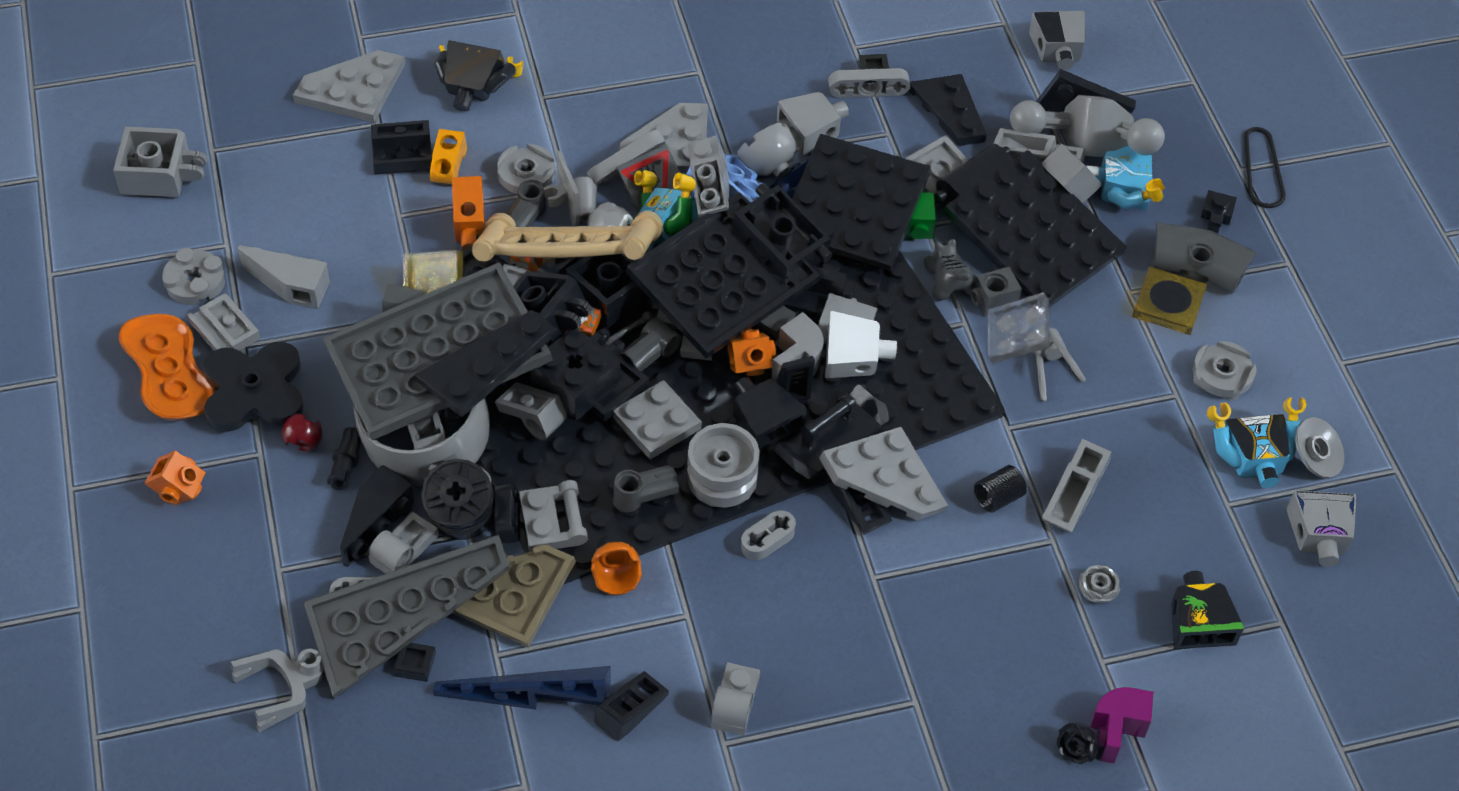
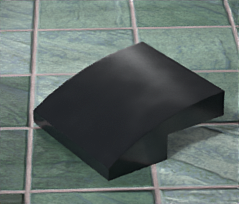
[371,120,432,174]

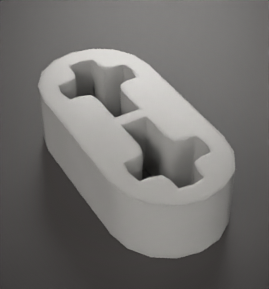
[741,510,796,561]

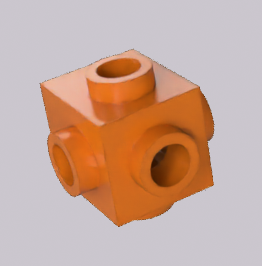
[727,329,776,376]
[144,450,206,506]

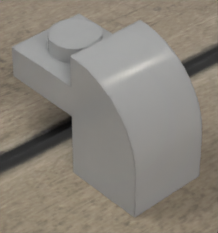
[772,312,824,381]

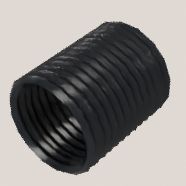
[974,464,1027,513]

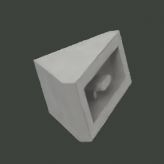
[1042,143,1102,203]

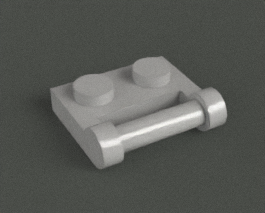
[519,480,588,552]

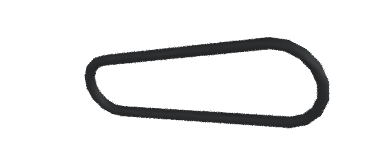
[1244,127,1286,208]

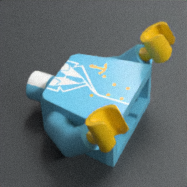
[1086,145,1165,210]

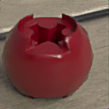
[282,414,323,452]

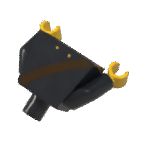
[435,40,524,111]

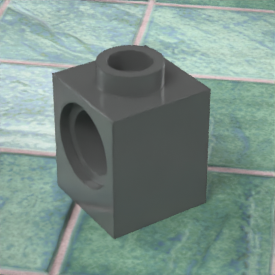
[971,267,1021,317]

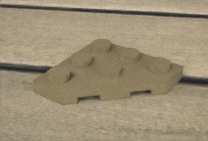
[452,544,576,648]

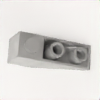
[687,136,730,217]
[238,245,330,309]

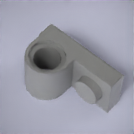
[495,382,567,440]
[711,662,760,736]

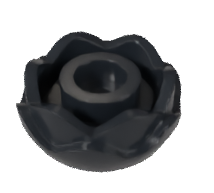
[1056,722,1099,764]

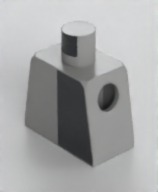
[1029,11,1085,70]

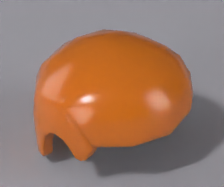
[591,541,642,595]

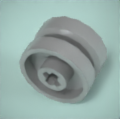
[687,423,760,508]

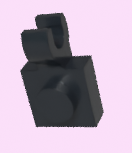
[1201,190,1237,234]

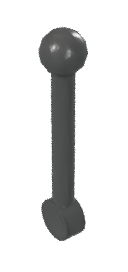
[606,311,654,345]

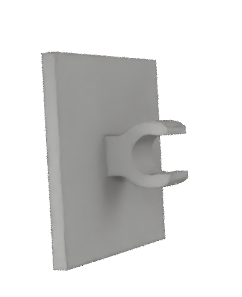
[544,150,580,227]

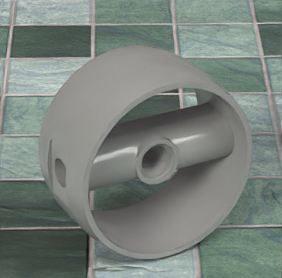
[354,398,489,487]

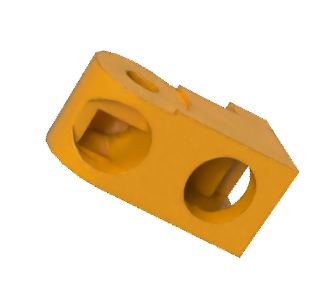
[430,129,467,184]

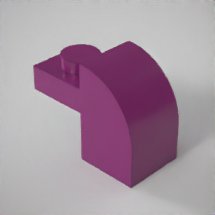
[1090,687,1154,763]

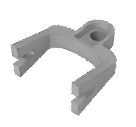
[231,648,324,733]

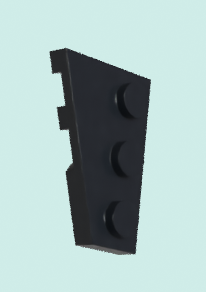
[1036,69,1136,114]
[909,74,987,146]

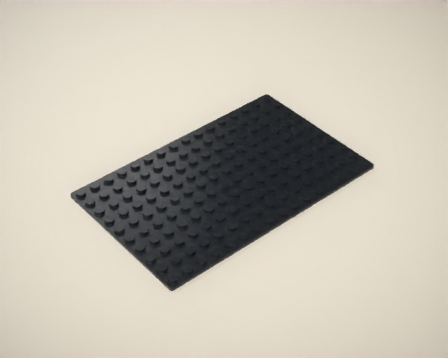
[457,250,1005,585]

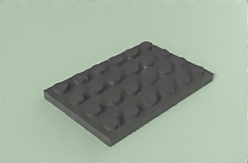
[323,262,553,440]

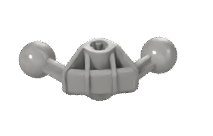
[1010,95,1165,157]

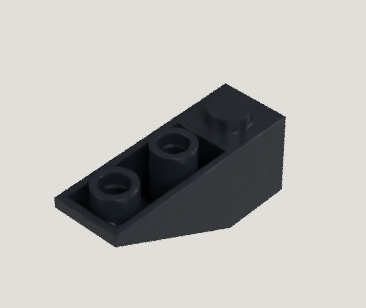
[340,465,415,567]

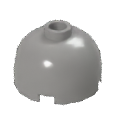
[737,123,796,178]

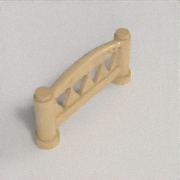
[472,211,663,261]

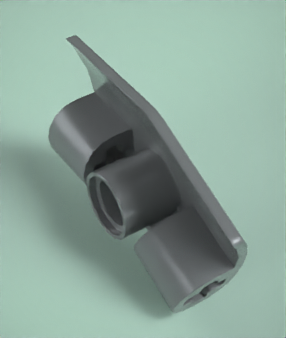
[1152,222,1257,293]

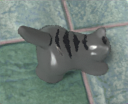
[924,239,975,300]

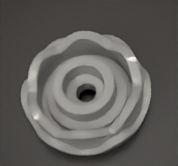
[1079,565,1120,604]

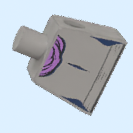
[1287,491,1356,567]

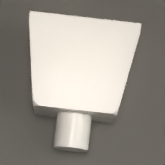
[825,311,897,378]

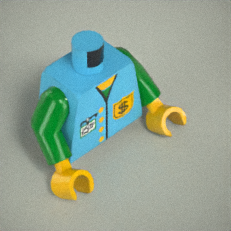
[634,170,699,253]

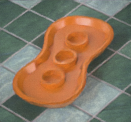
[119,314,216,421]

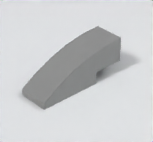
[994,128,1085,165]
[1042,439,1112,533]

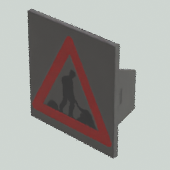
[616,144,692,213]

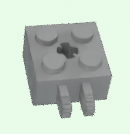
[113,126,208,197]

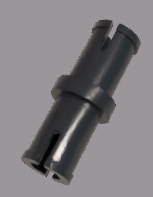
[327,427,361,490]

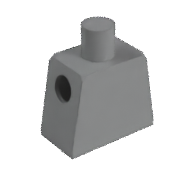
[777,92,849,157]

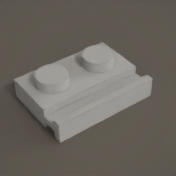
[187,293,261,351]

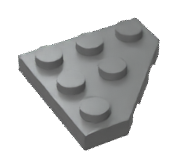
[293,50,405,123]
[620,103,708,174]
[819,427,948,521]

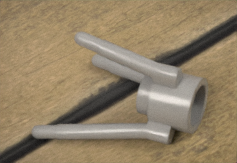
[1033,328,1086,402]

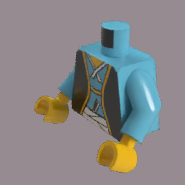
[1207,397,1306,488]

